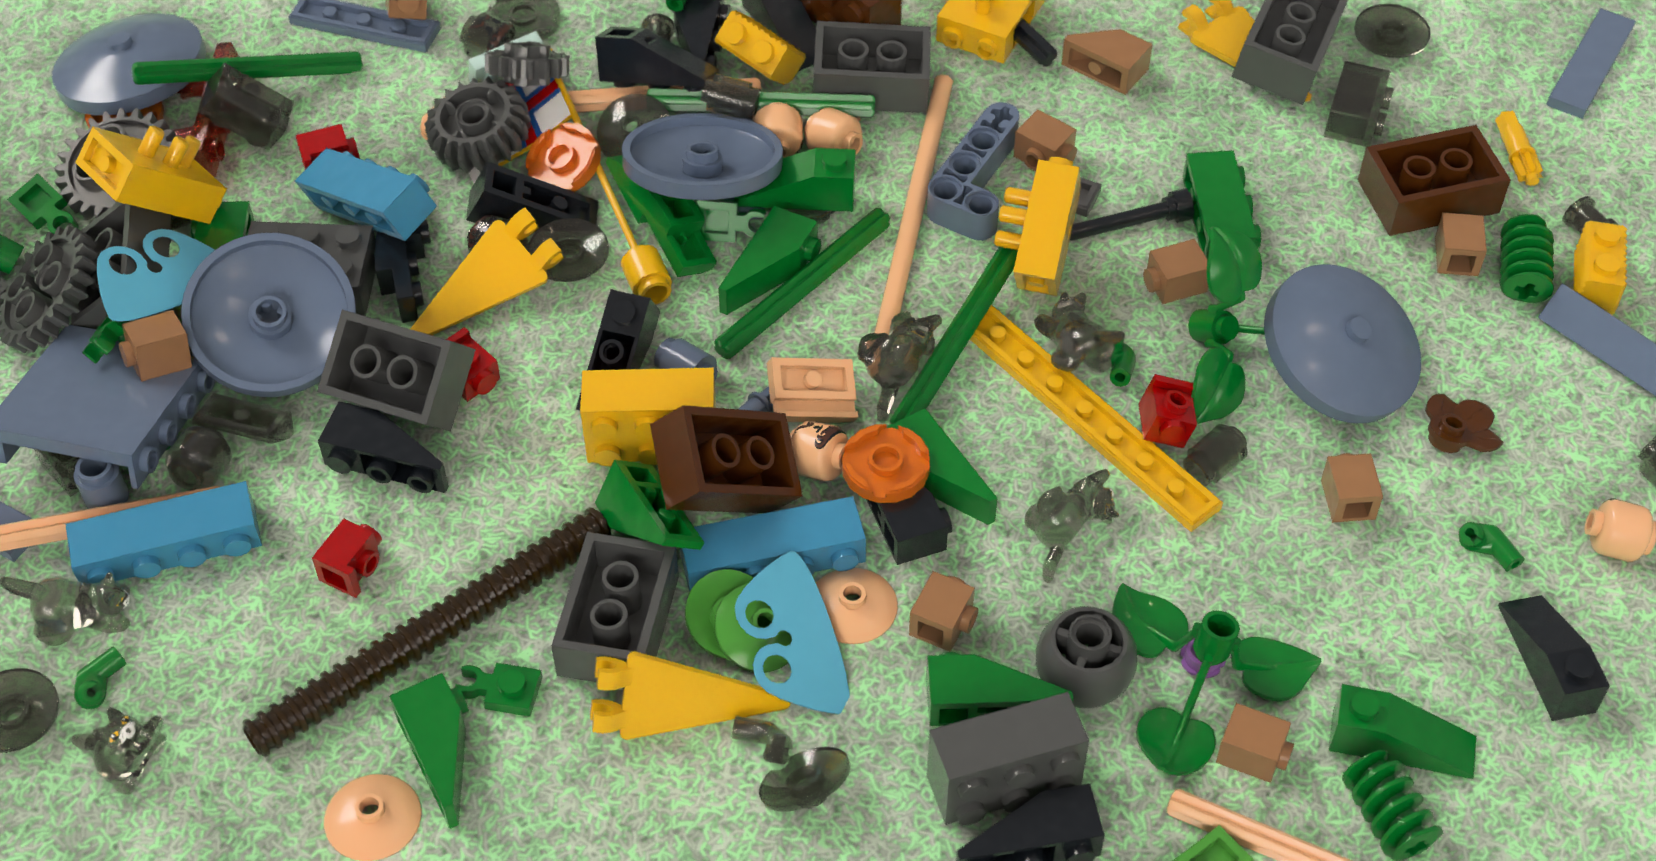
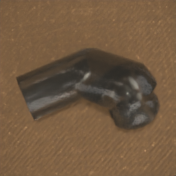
[732,716,793,765]

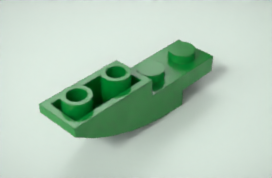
[605,155,717,277]

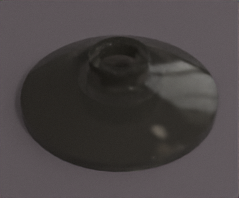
[1354,4,1431,58]
[597,94,670,158]
[527,218,609,282]
[0,668,59,753]
[759,747,851,812]

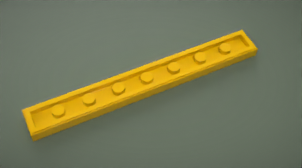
[970,305,1223,532]

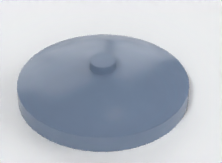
[52,13,206,115]
[622,113,783,200]
[181,233,356,397]
[1264,264,1421,424]

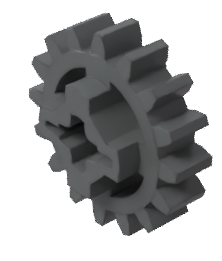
[485,41,569,87]

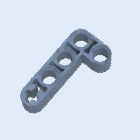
[927,102,1020,240]

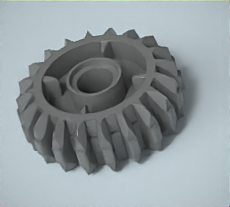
[424,76,531,174]

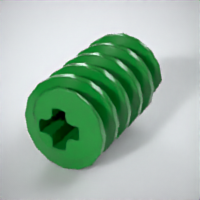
[1499,214,1554,303]
[1342,750,1444,861]

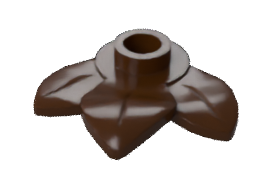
[1425,393,1504,453]

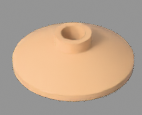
[816,568,898,644]
[324,774,421,861]

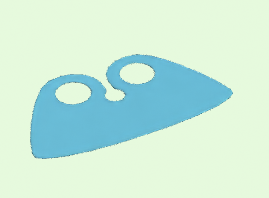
[97,229,215,322]
[734,551,850,714]

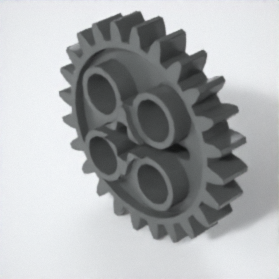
[54,108,177,220]
[0,225,99,353]

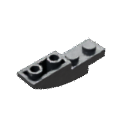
[374,219,431,323]

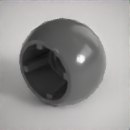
[1036,606,1138,709]

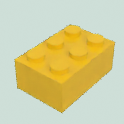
[580,367,716,466]

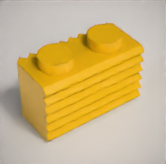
[715,10,806,85]
[1573,221,1627,315]

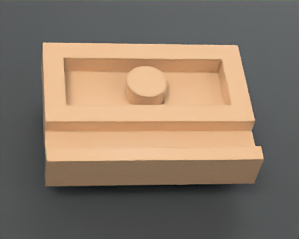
[767,357,858,423]

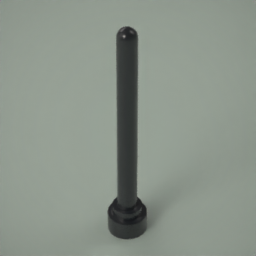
[1069,188,1194,242]

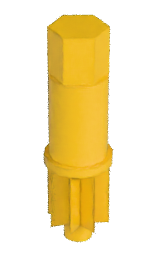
[1495,111,1543,186]

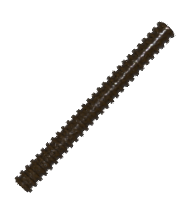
[242,507,612,757]

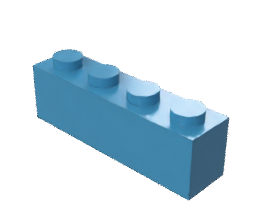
[295,148,437,241]
[66,481,262,590]
[680,496,866,592]

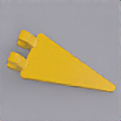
[1178,0,1312,102]
[410,208,564,335]
[590,651,791,740]

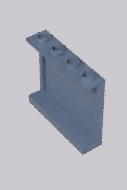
[0,325,215,489]

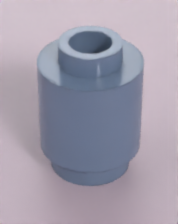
[654,338,718,380]
[74,458,129,509]

